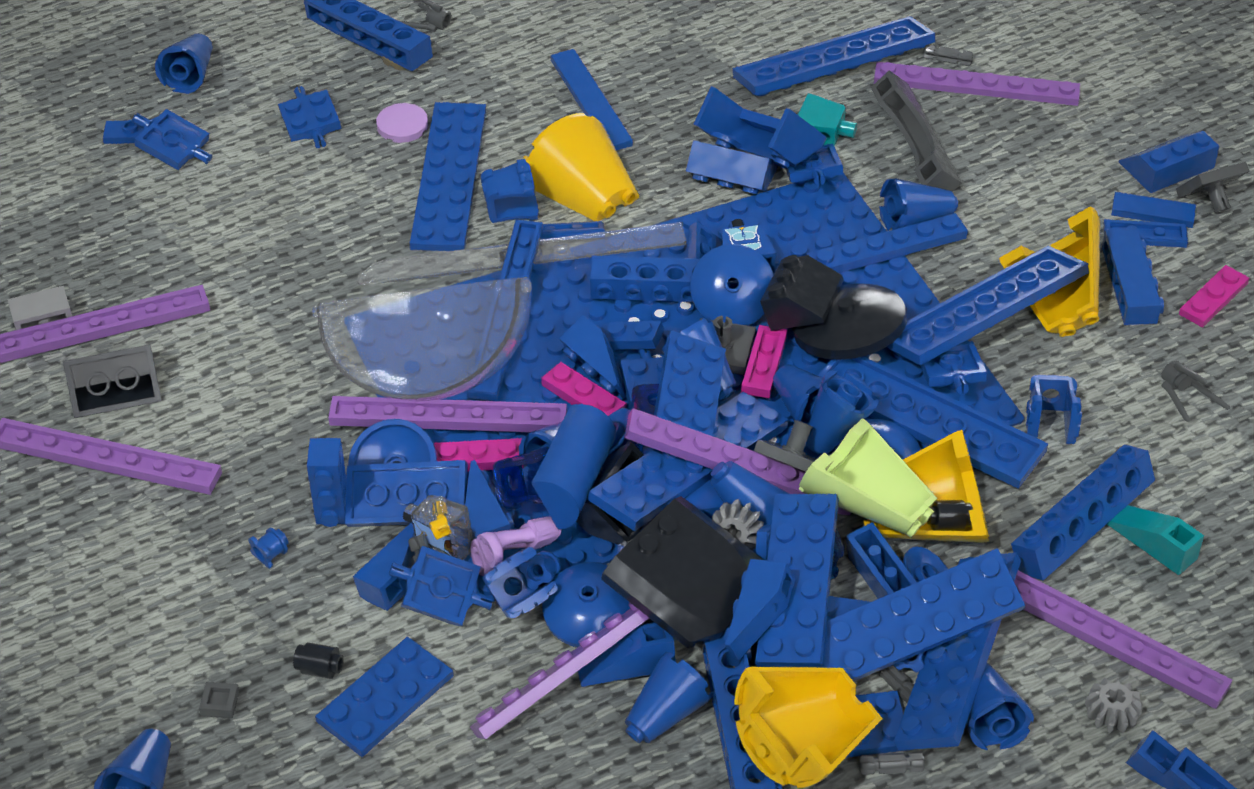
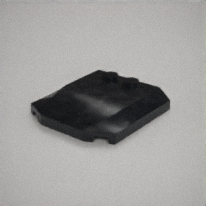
[601,496,763,648]

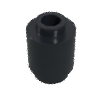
[927,500,973,531]
[293,642,344,679]

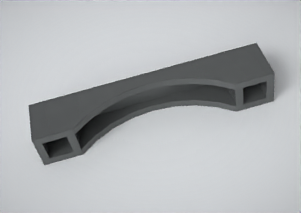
[871,70,962,191]

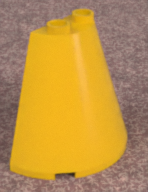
[523,113,639,221]
[999,206,1101,337]
[864,430,990,543]
[734,667,883,788]

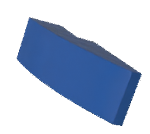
[1125,730,1237,789]

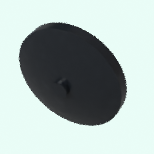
[792,284,907,360]

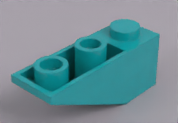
[1107,505,1204,575]

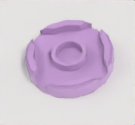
[376,103,428,143]

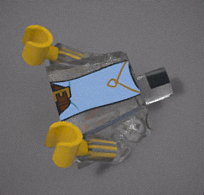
[403,495,473,560]

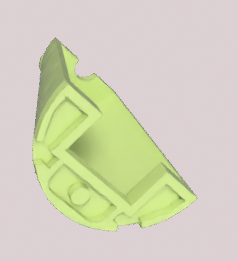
[799,418,937,538]

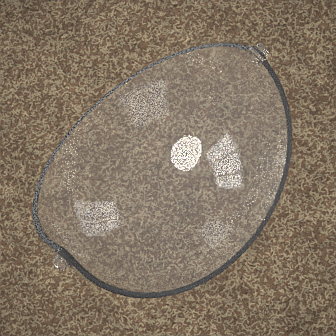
[312,277,532,401]

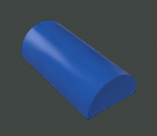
[532,404,616,530]

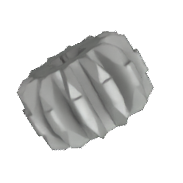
[712,499,764,550]
[1085,678,1142,734]

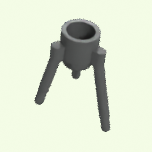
[400,0,452,32]
[1161,361,1230,422]

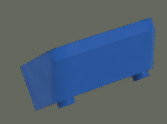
[694,86,827,169]

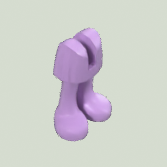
[471,517,562,576]

